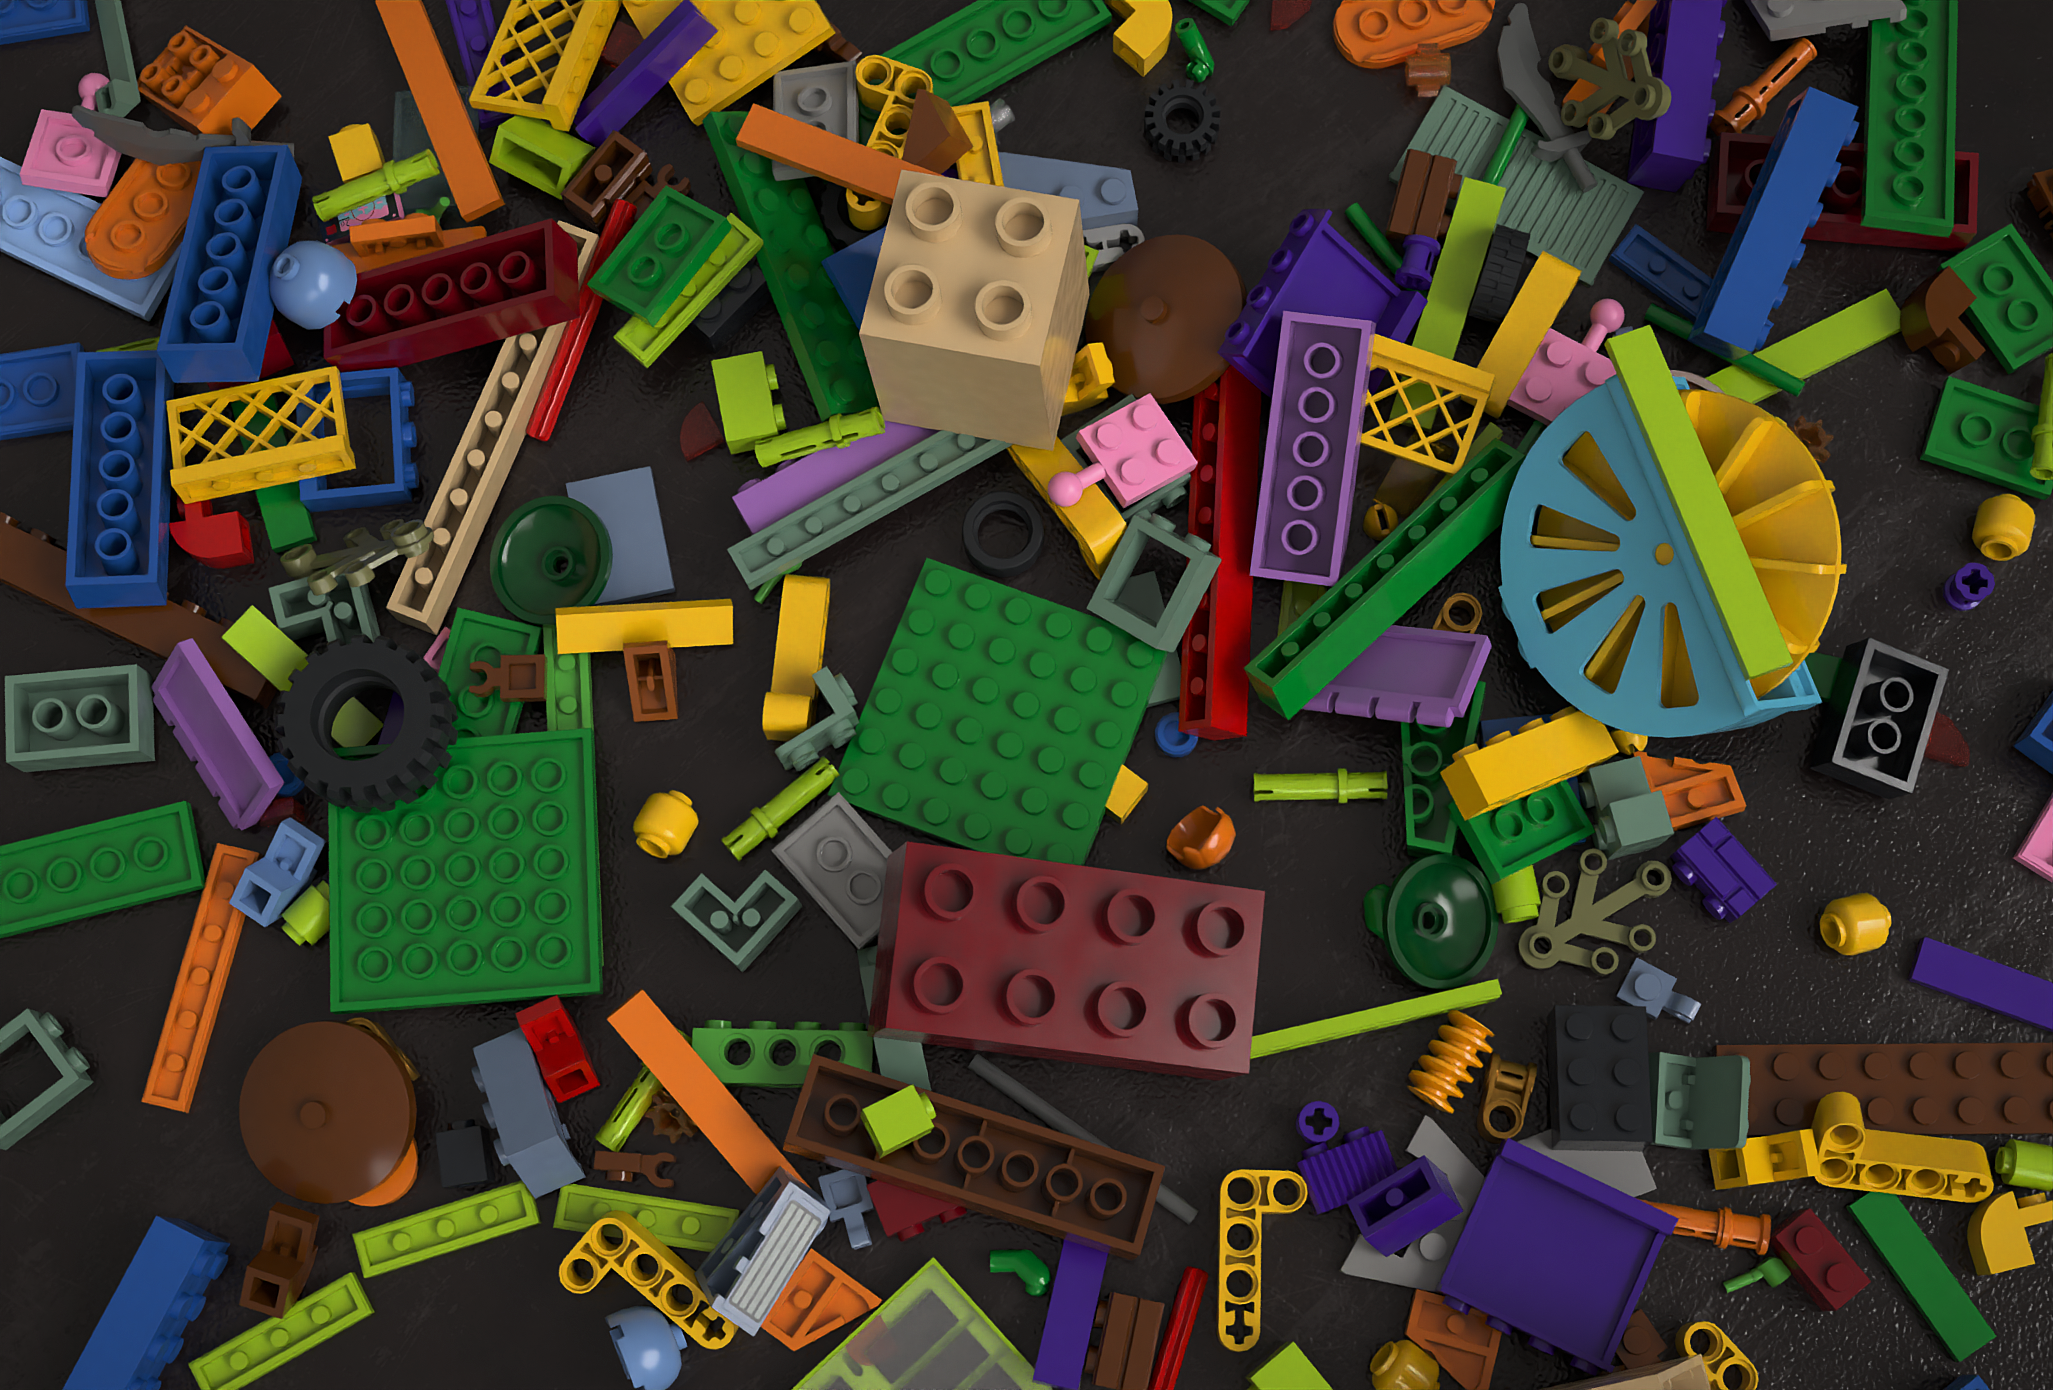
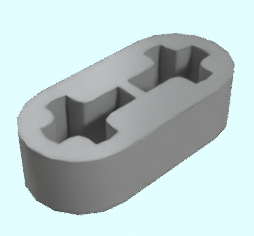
[1083,224,1145,273]

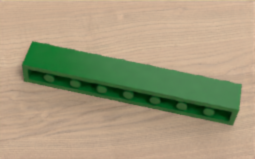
[1244,438,1526,720]

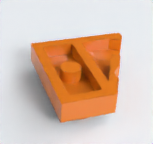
[1631,751,1747,831]
[760,1248,883,1351]
[1404,1289,1502,1390]

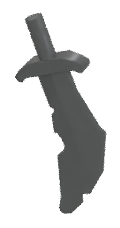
[1496,3,1598,193]
[72,105,294,166]

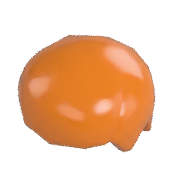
[1166,805,1236,869]

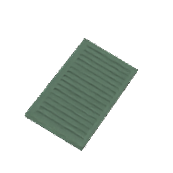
[1389,85,1644,288]

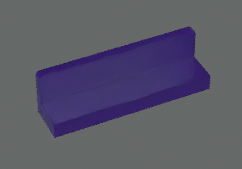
[573,0,718,148]

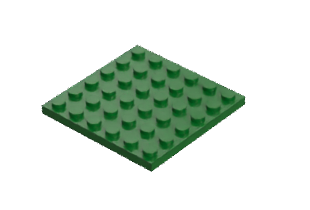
[828,558,1168,866]
[328,728,603,1015]

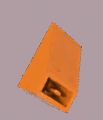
[137,26,282,135]

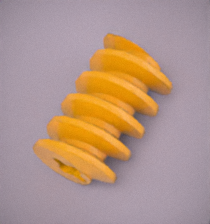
[1406,1010,1495,1114]

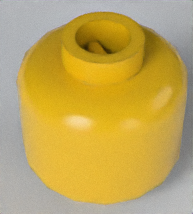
[1972,494,2035,561]
[633,790,699,858]
[1820,893,1891,955]
[1370,1340,1440,1390]

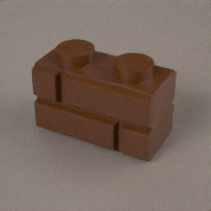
[561,130,653,234]
[1385,149,1463,244]
[1084,1292,1165,1390]

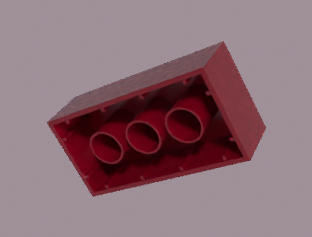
[867,841,1265,1081]

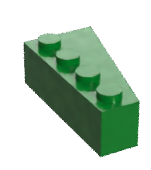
[1401,681,1486,858]

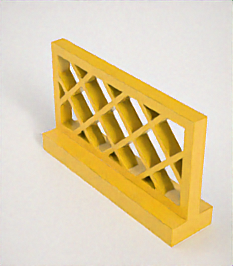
[469,0,622,132]
[1360,334,1495,476]
[166,366,356,504]

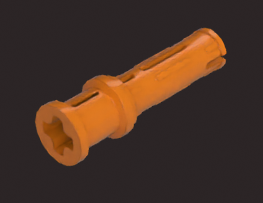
[1709,37,1817,136]
[1638,1199,1771,1255]

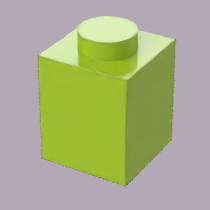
[860,1084,936,1158]

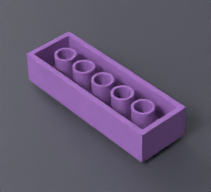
[1249,311,1376,586]

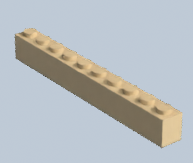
[386,220,600,635]

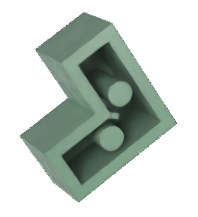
[268,573,381,645]
[1578,756,1674,860]
[671,870,803,972]

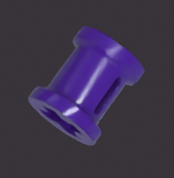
[1394,234,1441,291]
[1943,563,1995,611]
[1295,1101,1339,1145]

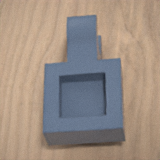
[1614,958,1701,1024]
[818,1169,875,1250]

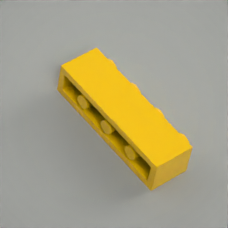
[1440,705,1619,821]

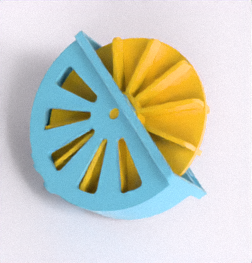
[1498,374,1847,738]

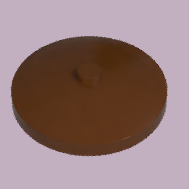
[1085,234,1248,404]
[239,1020,417,1204]

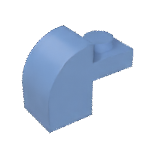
[229,817,326,927]

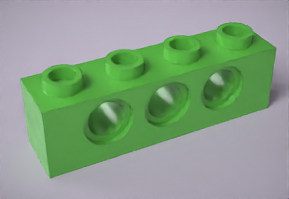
[692,1020,876,1088]

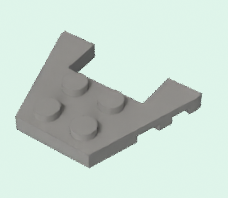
[1744,0,1907,41]
[1339,1115,1485,1295]

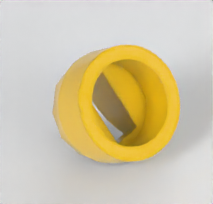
[1363,504,1398,541]
[1609,729,1648,755]

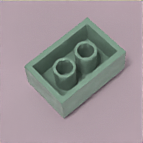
[5,664,155,772]

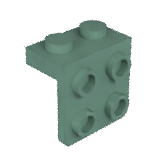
[775,666,860,771]
[1649,1052,1751,1150]

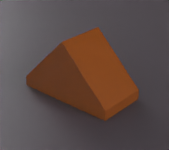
[902,89,973,175]
[623,640,678,722]

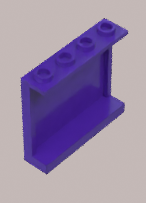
[1217,209,1428,409]
[1435,1138,1679,1377]

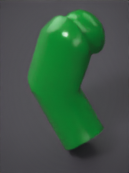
[1174,18,1215,83]
[1363,884,1390,940]
[990,1249,1052,1297]

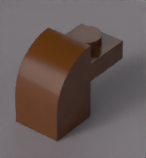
[1900,266,1986,374]
[239,1202,320,1319]

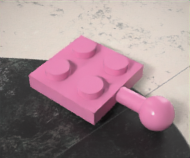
[20,73,122,198]
[1507,298,1625,426]
[1048,393,1198,508]

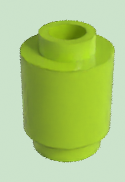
[1491,865,1541,923]
[281,880,330,946]
[1995,1139,2053,1192]

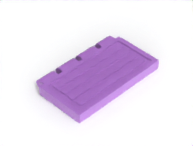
[1301,625,1492,728]
[151,638,285,830]

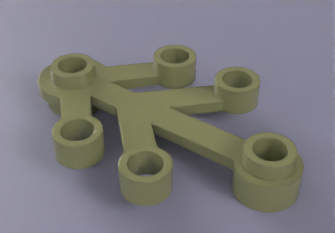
[1548,18,1671,140]
[280,519,434,596]
[1518,848,1672,976]

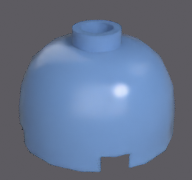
[269,240,357,330]
[605,1306,687,1390]

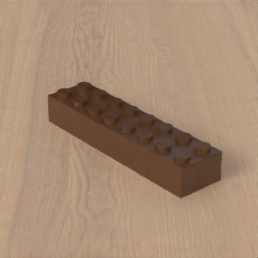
[783,1054,1165,1261]

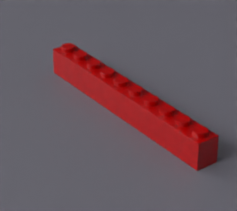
[1178,364,1261,741]

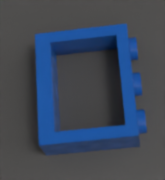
[295,367,419,512]

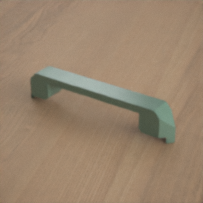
[95,0,141,118]

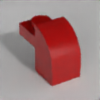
[169,495,255,568]
[515,995,600,1103]

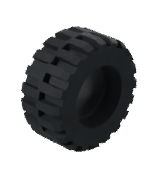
[275,634,458,813]

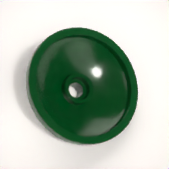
[490,495,613,625]
[1382,854,1499,989]

